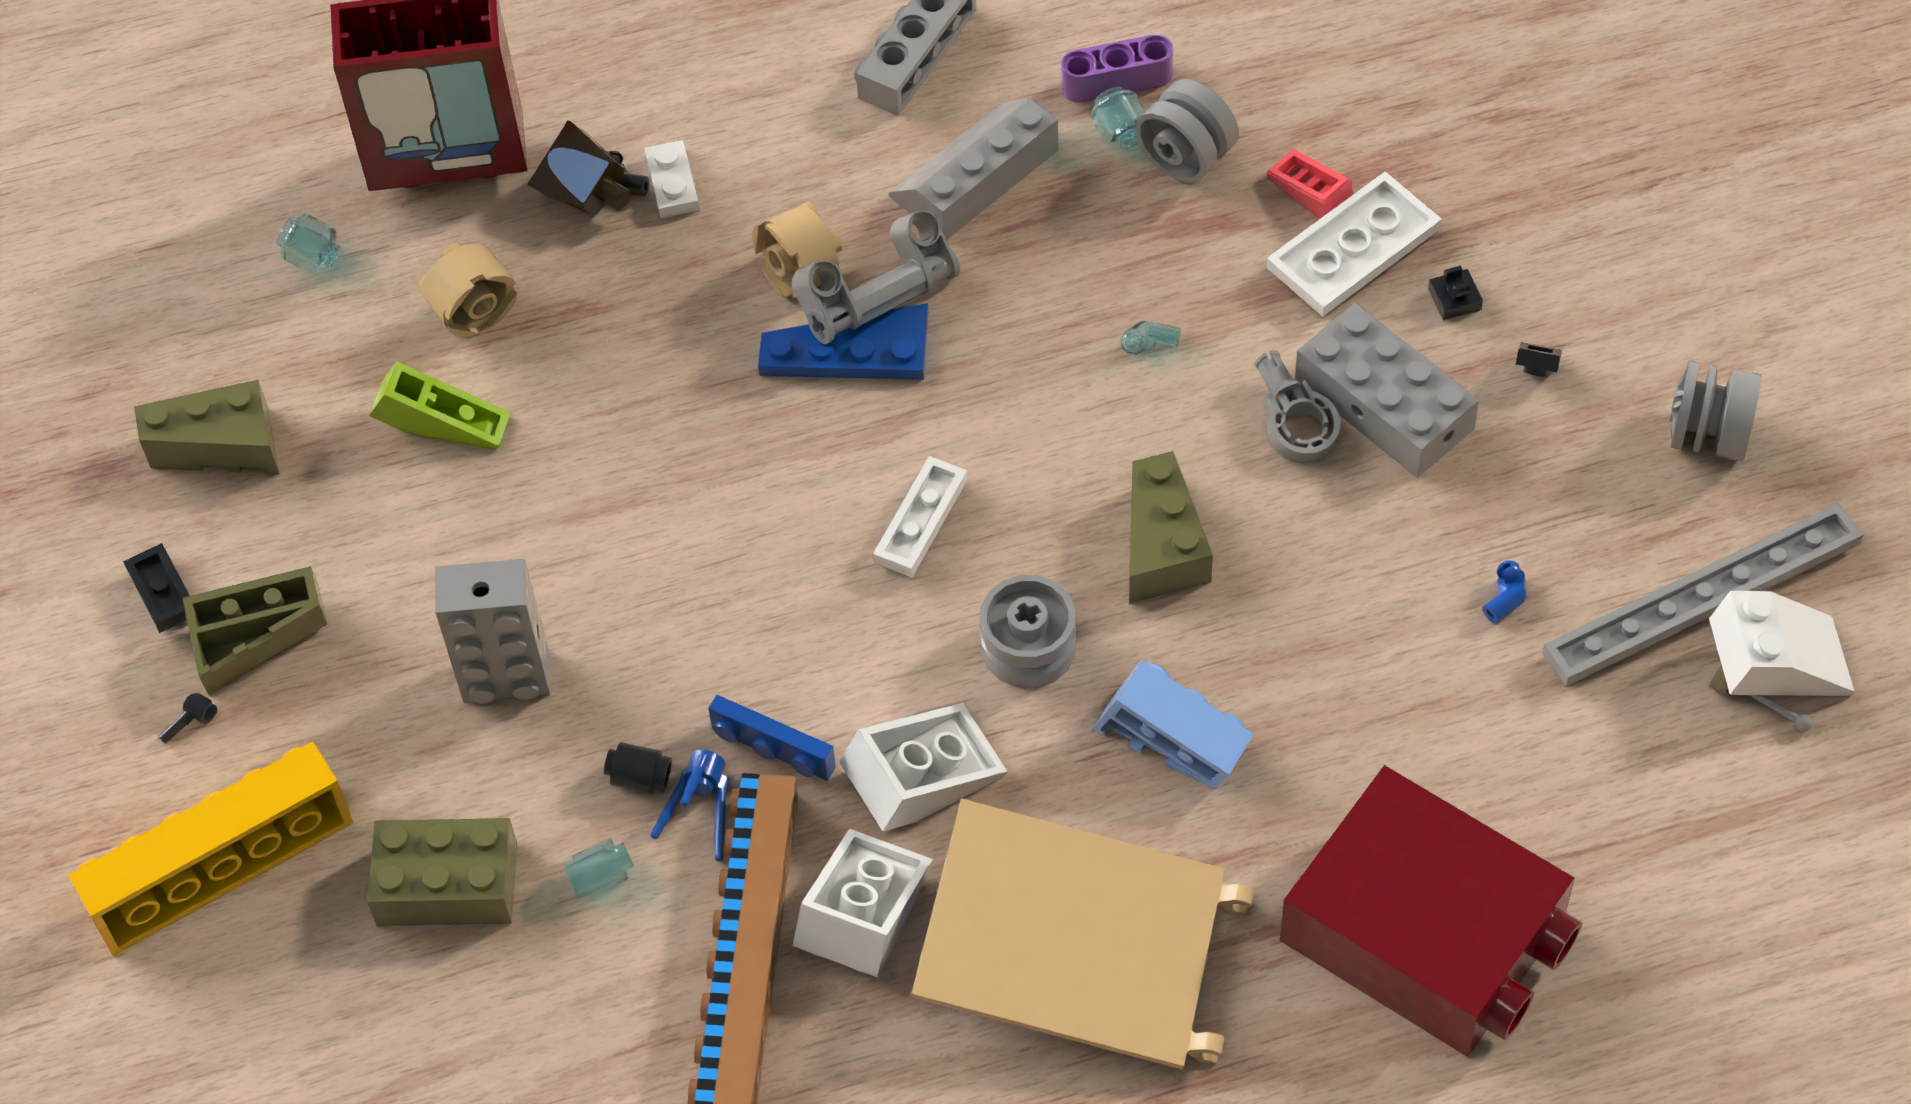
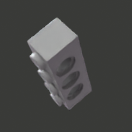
[854,0,977,116]

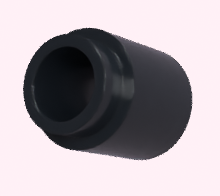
[604,742,672,794]

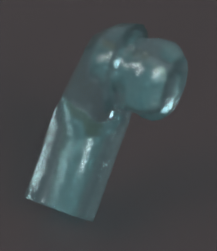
[1121,321,1181,355]

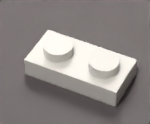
[644,140,700,219]

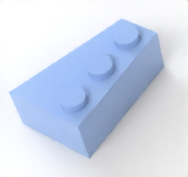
[1092,659,1254,789]

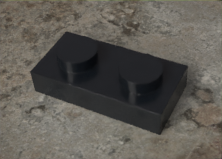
[123,543,190,633]

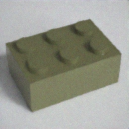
[367,818,517,926]

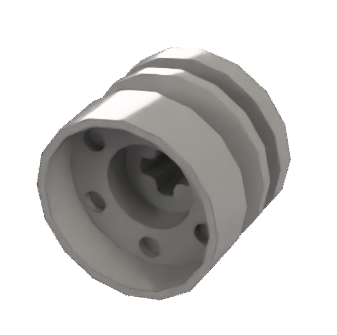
[1669,360,1762,462]

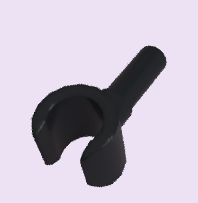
[158,693,218,744]

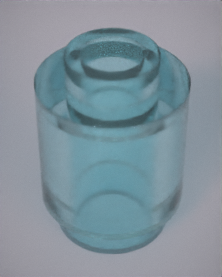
[563,838,634,897]

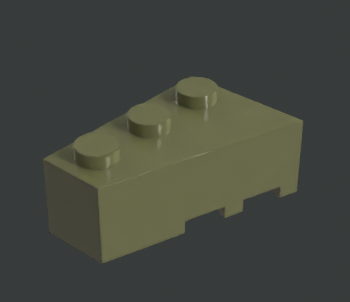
[134,380,280,474]
[1129,451,1213,604]
[182,566,327,695]

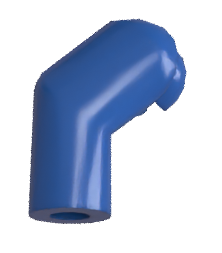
[1483,560,1526,623]

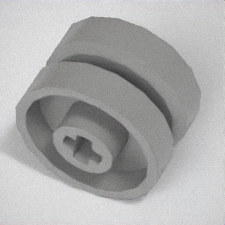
[1135,78,1239,183]
[980,575,1076,688]

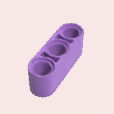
[1061,35,1173,102]

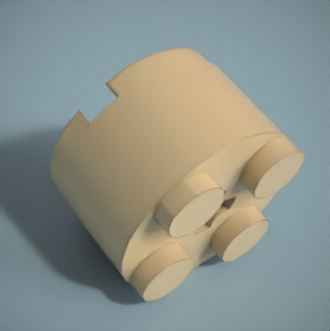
[752,202,843,298]
[418,242,517,338]

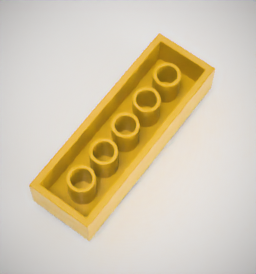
[68,741,354,956]

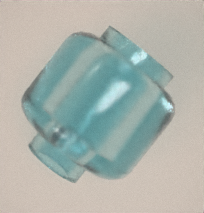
[1091,87,1145,149]
[277,214,341,273]

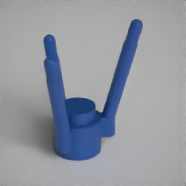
[651,749,730,861]

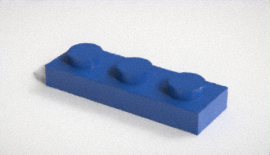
[708,695,836,781]

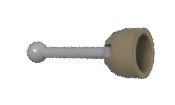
[1709,664,1813,732]

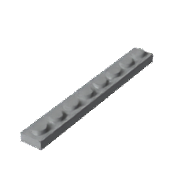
[1542,503,1863,687]

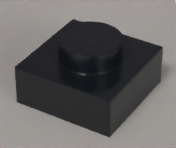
[1515,342,1562,376]

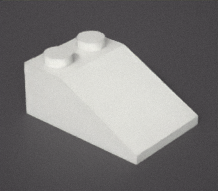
[1709,591,1855,696]
[839,703,1007,831]
[792,829,933,977]

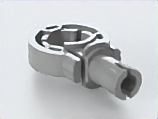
[1254,350,1341,463]

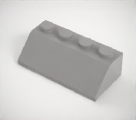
[889,98,1058,239]

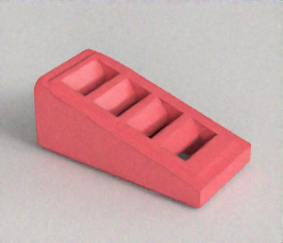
[1266,149,1354,219]

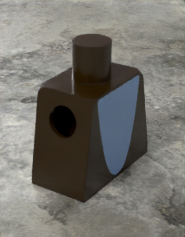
[527,120,631,216]

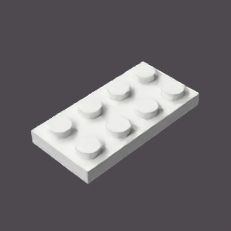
[1266,172,1442,317]

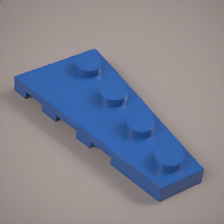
[758,303,929,380]

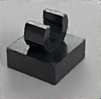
[1428,265,1483,320]

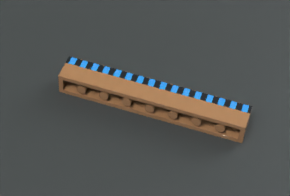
[688,773,799,1104]

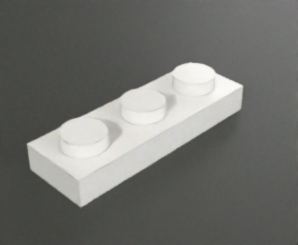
[873,456,968,578]

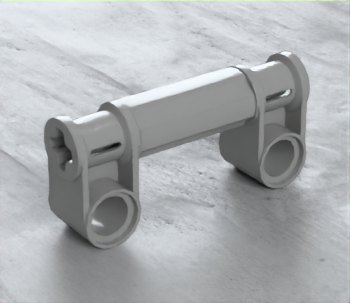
[792,210,960,344]

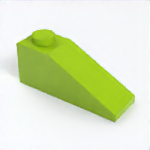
[369,361,511,450]

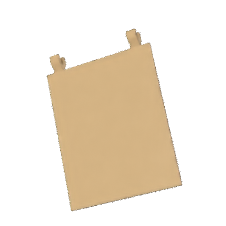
[910,798,1254,1070]

